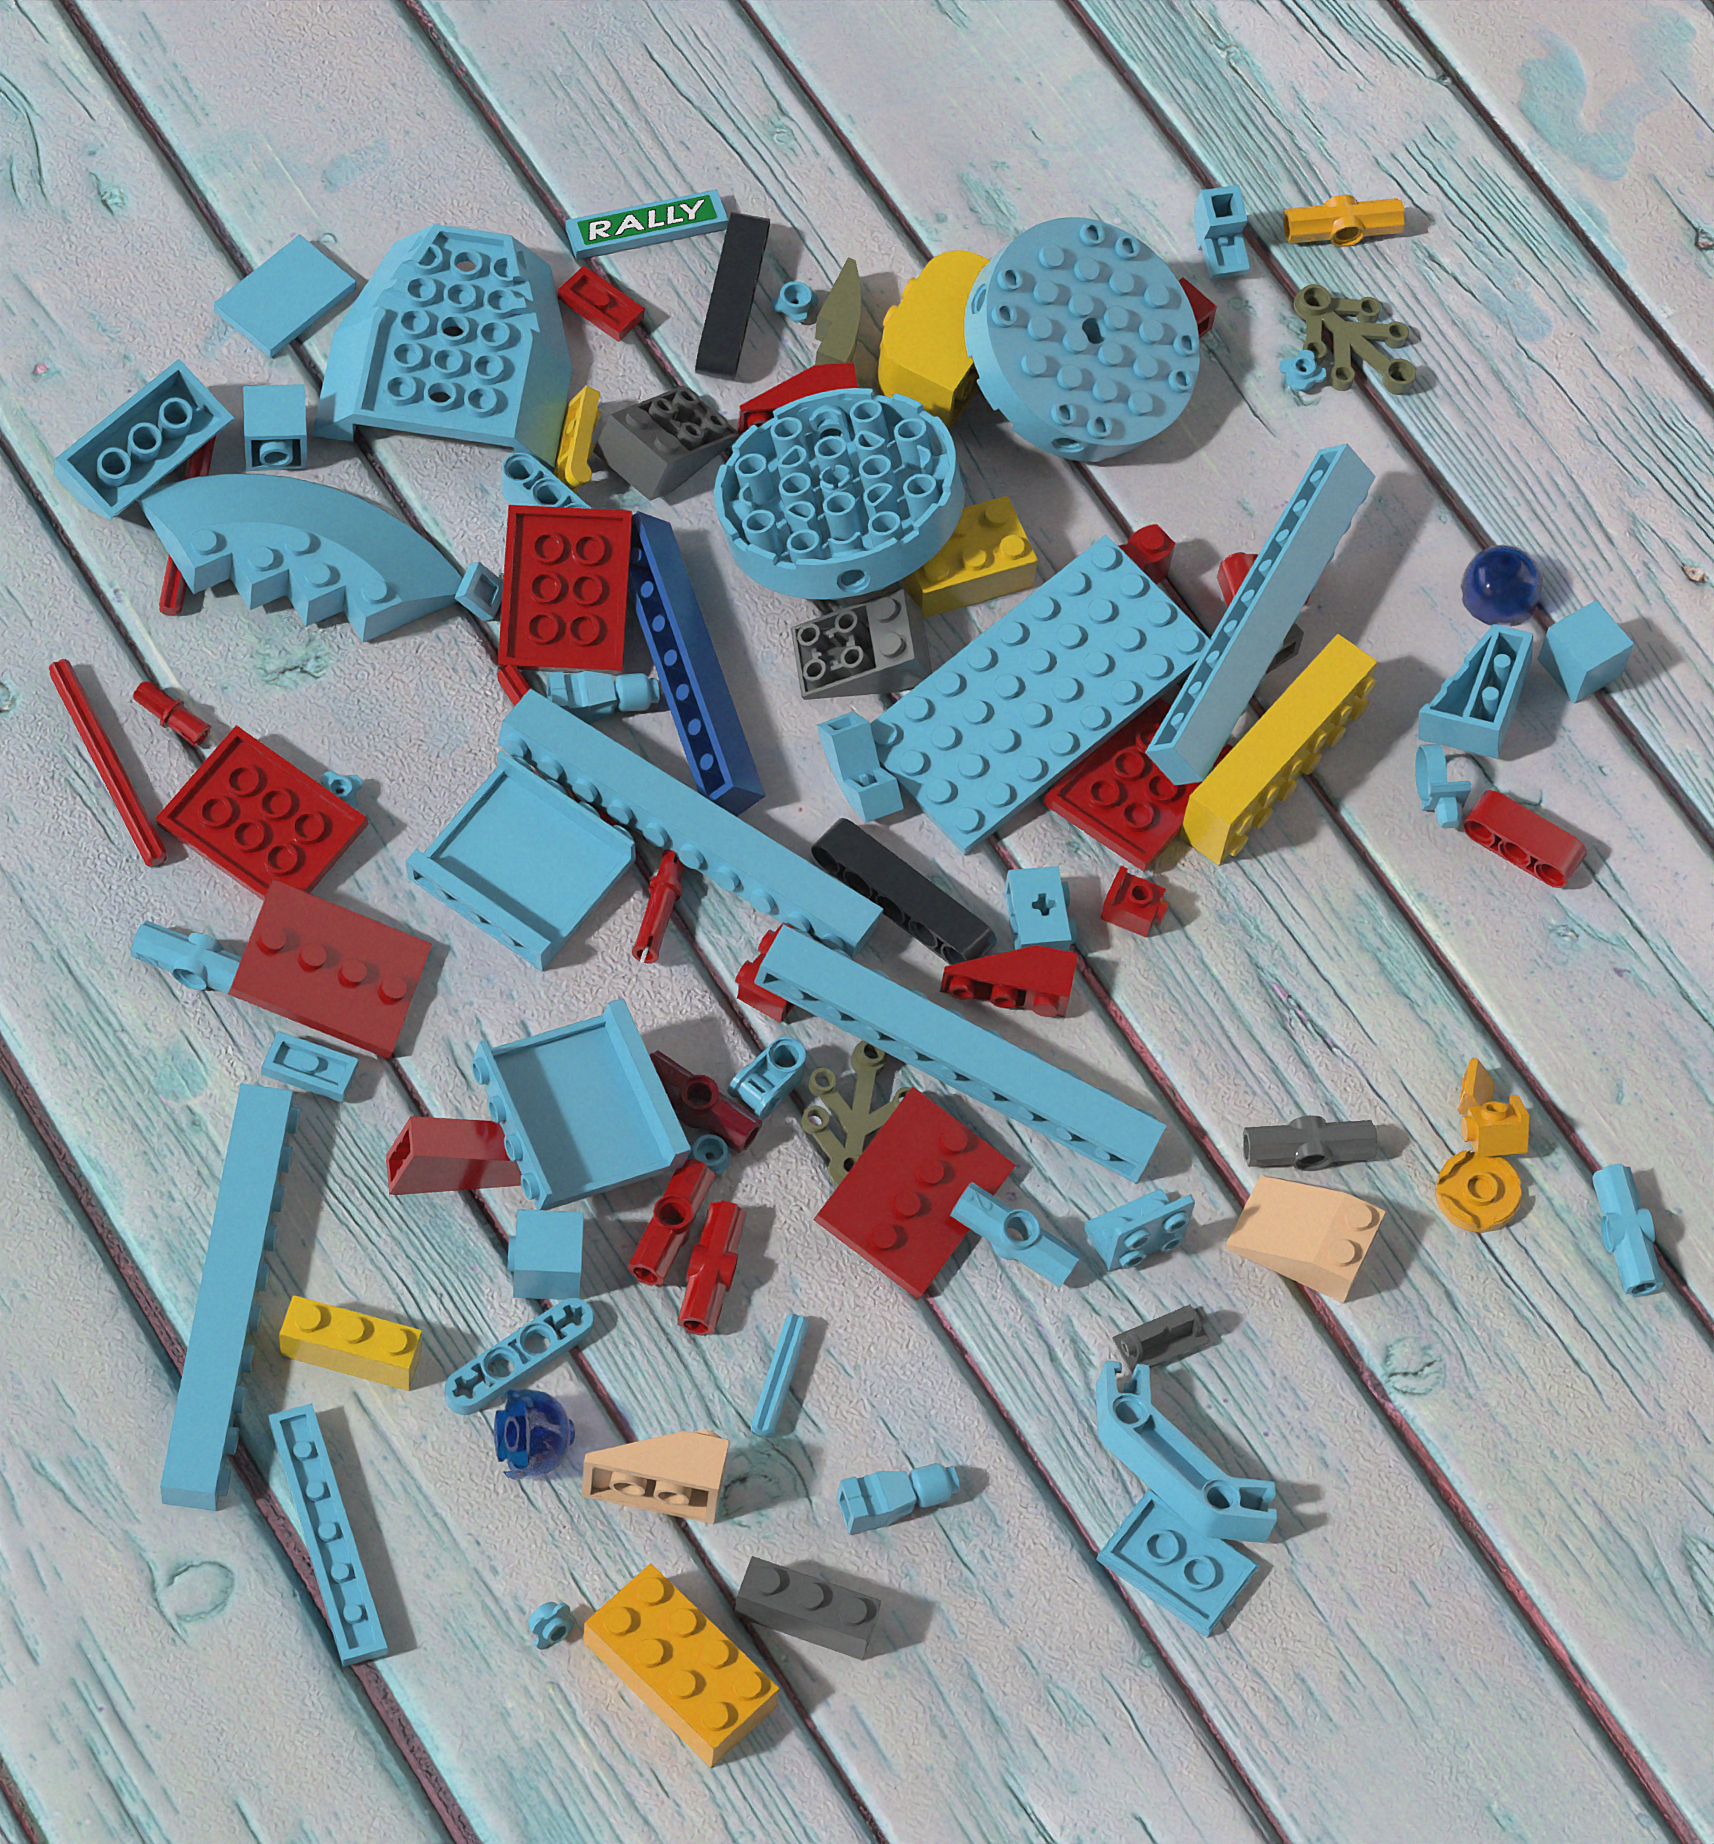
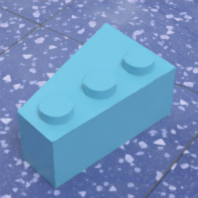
[1418,624,1533,759]

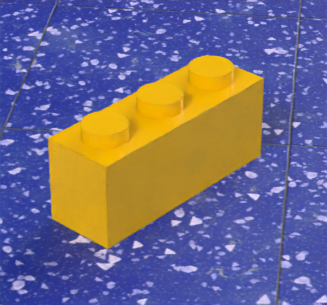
[279,1295,422,1391]

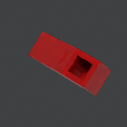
[737,362,858,433]
[940,945,1078,1017]

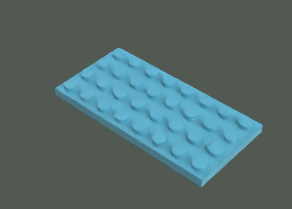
[870,534,1211,856]

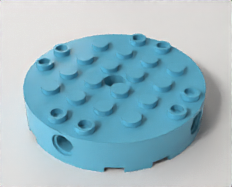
[964,217,1200,462]
[714,388,965,600]

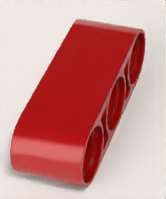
[1462,790,1587,888]

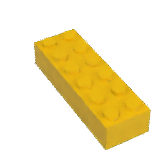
[1179,634,1378,866]

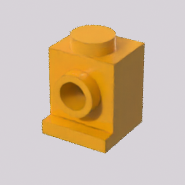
[1461,1095,1530,1157]

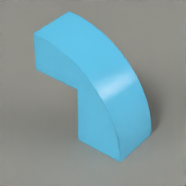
[816,711,904,823]

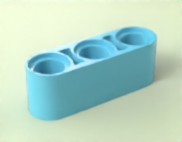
[501,452,592,509]

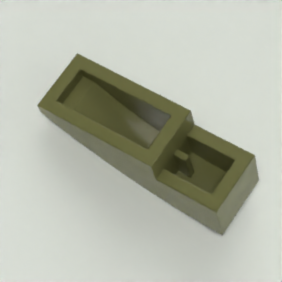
[815,257,862,365]

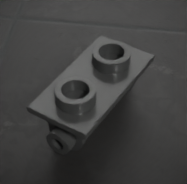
[1112,1304,1210,1374]

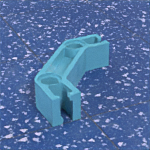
[1096,1361,1277,1543]

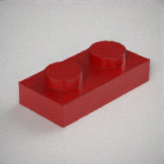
[558,265,645,342]

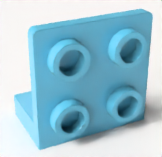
[1084,1188,1195,1272]

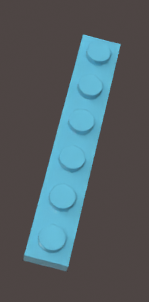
[268,1403,388,1667]

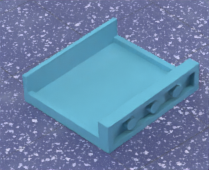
[406,750,636,972]
[471,998,691,1211]

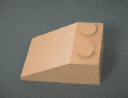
[1225,1175,1386,1303]
[581,1430,729,1524]

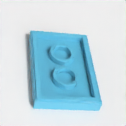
[214,234,356,358]
[1096,1488,1259,1638]

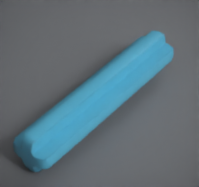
[751,1314,809,1438]

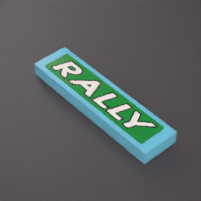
[565,189,728,260]

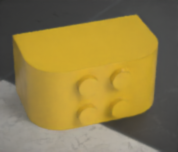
[876,250,990,432]

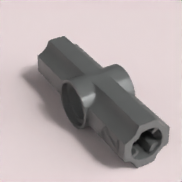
[1243,1115,1377,1171]

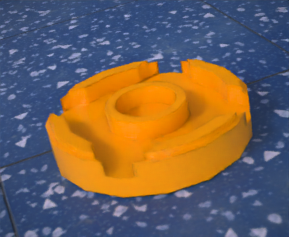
[1435,1150,1522,1233]

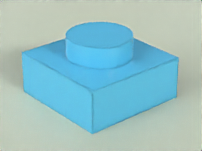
[455,562,503,621]

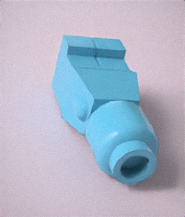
[546,670,659,725]
[836,1463,960,1535]

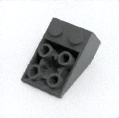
[593,385,740,501]
[791,588,933,700]

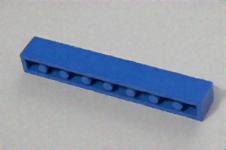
[628,511,766,817]

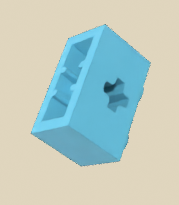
[1004,866,1077,952]

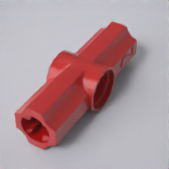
[628,1158,715,1286]
[677,1200,747,1336]

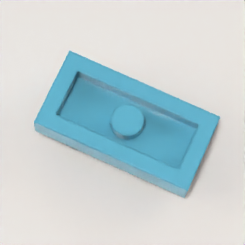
[261,1031,359,1103]

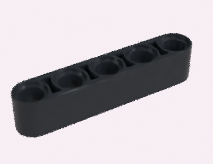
[695,211,770,381]
[811,818,997,965]

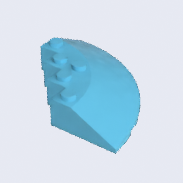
[137,474,462,643]

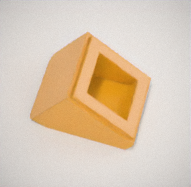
[1458,1057,1495,1115]

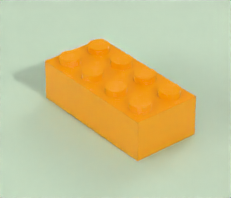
[583,1563,780,1768]

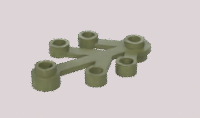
[1293,284,1416,395]
[801,1041,911,1188]

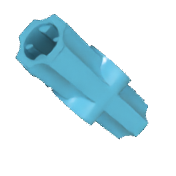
[130,920,242,994]
[1592,1163,1664,1297]
[950,1182,1081,1288]

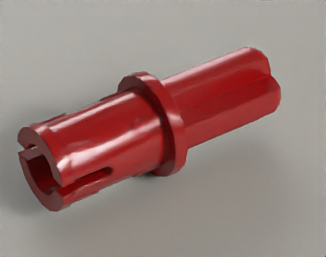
[133,681,212,748]

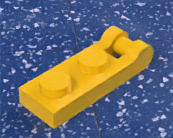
[553,385,601,493]

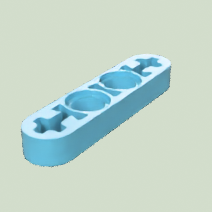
[445,1298,593,1415]

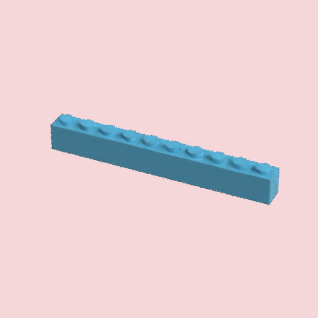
[1145,443,1376,785]
[497,688,883,961]
[754,924,1167,1183]
[160,1083,300,1511]

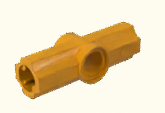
[1283,195,1405,247]

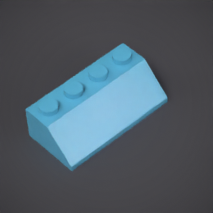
[54,359,234,521]

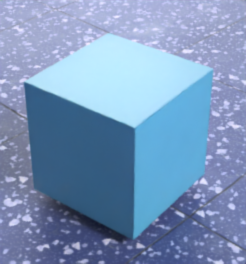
[243,384,307,471]
[1537,600,1634,704]
[507,1209,584,1300]

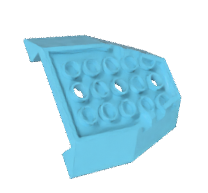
[313,224,572,471]

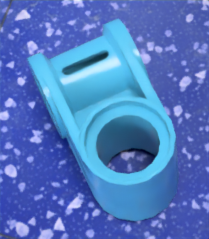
[727,1037,806,1120]

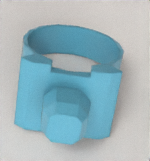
[1415,744,1472,829]

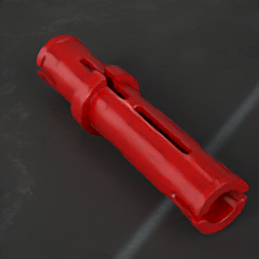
[631,849,686,964]

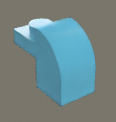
[1194,185,1250,281]

